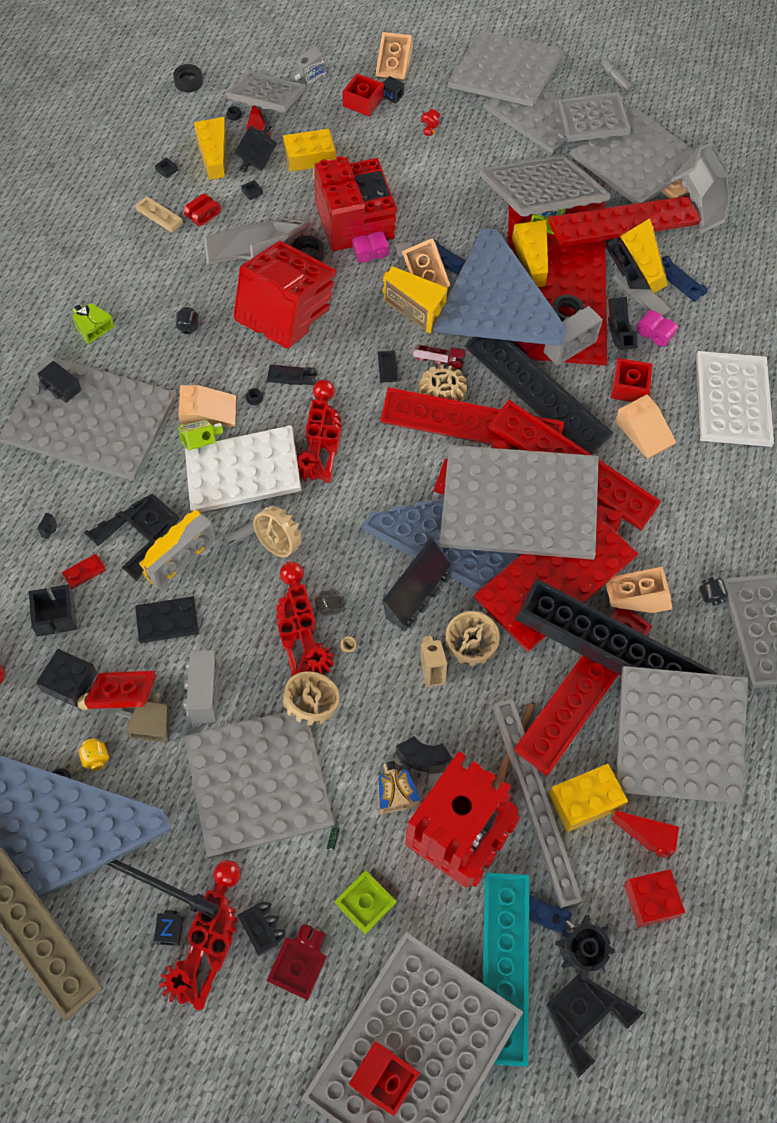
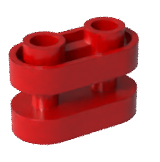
[184,193,221,227]

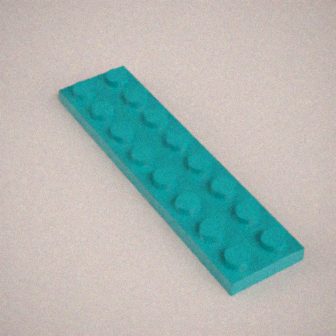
[482,873,529,1067]

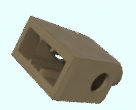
[126,692,170,743]

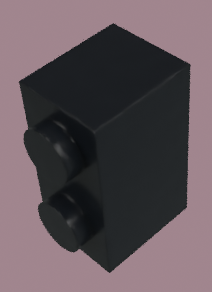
[37,361,82,403]

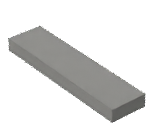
[613,272,672,317]

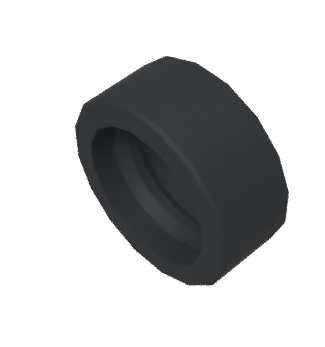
[173,64,203,93]
[293,235,324,262]
[552,295,584,321]

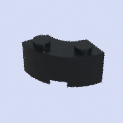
[395,736,452,774]

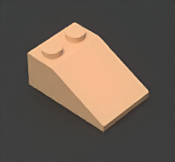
[375,32,413,80]
[402,238,451,288]
[178,385,236,427]
[615,394,676,459]
[606,567,672,613]

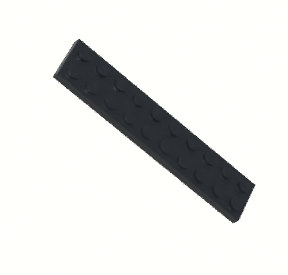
[464,337,613,455]

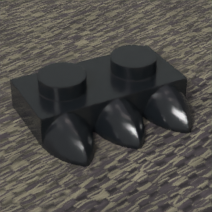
[238,902,286,956]

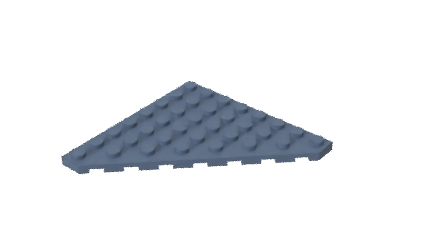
[433,228,567,346]
[362,497,522,592]
[0,756,172,899]

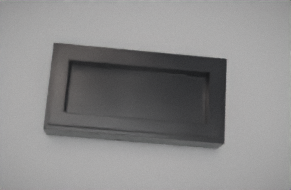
[378,351,398,383]

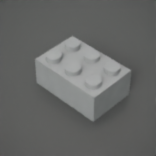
[544,306,603,366]
[183,650,219,723]

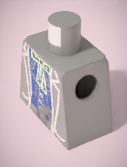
[291,46,327,84]

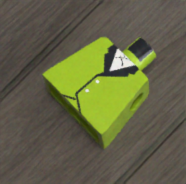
[72,304,115,344]

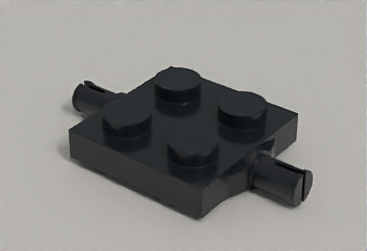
[234,123,277,173]

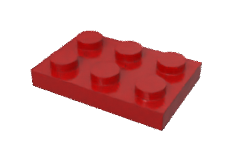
[85,671,156,709]

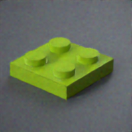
[334,870,397,935]

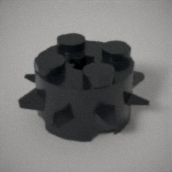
[555,915,615,980]

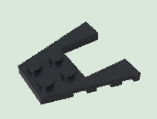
[84,493,179,581]

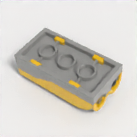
[139,509,216,590]

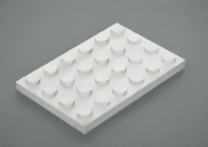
[696,351,774,447]
[185,425,302,513]

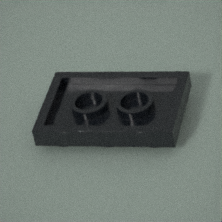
[135,596,199,643]

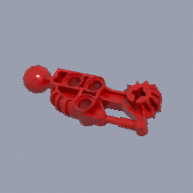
[296,380,342,483]
[275,561,334,677]
[159,860,241,1011]

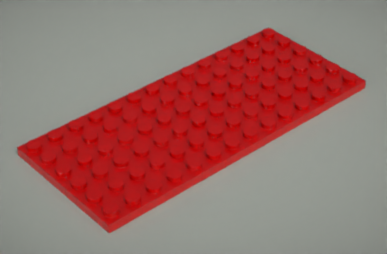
[507,185,607,366]

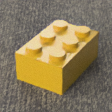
[283,129,336,172]
[548,764,628,832]

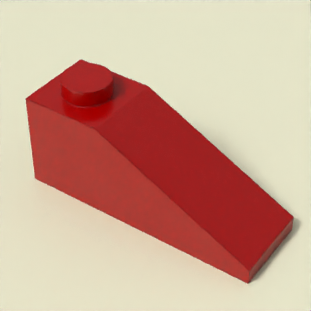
[611,811,679,858]

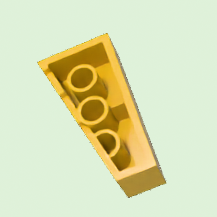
[194,117,226,180]
[620,218,668,293]
[512,220,548,287]

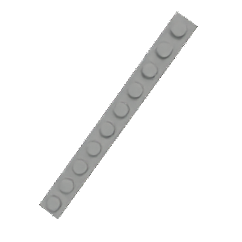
[492,699,583,909]

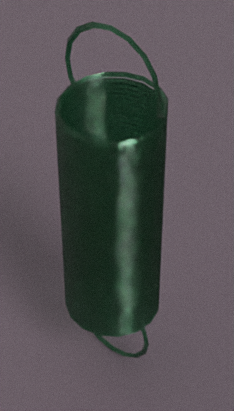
[326,821,340,856]

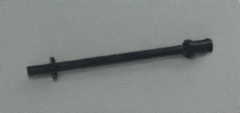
[106,859,220,919]

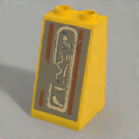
[382,266,448,334]

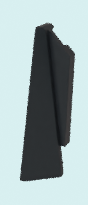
[605,238,650,289]

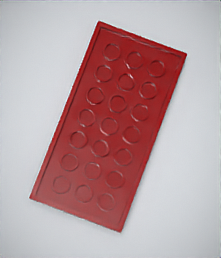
[474,515,639,653]

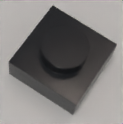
[155,157,178,178]
[241,180,263,200]
[37,513,57,539]

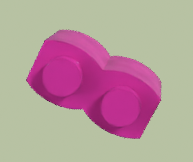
[352,232,389,262]
[636,310,679,347]

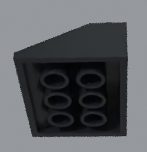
[382,539,452,631]

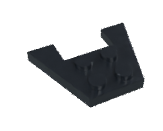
[546,974,644,1078]

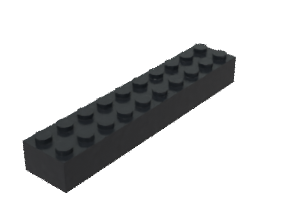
[514,578,717,676]

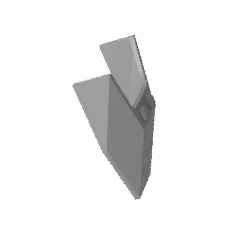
[670,142,730,233]
[204,218,310,265]

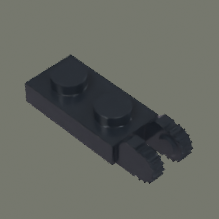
[267,364,318,385]

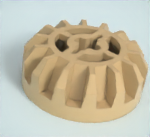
[419,365,467,402]
[253,506,301,557]
[445,611,500,666]
[283,672,340,725]

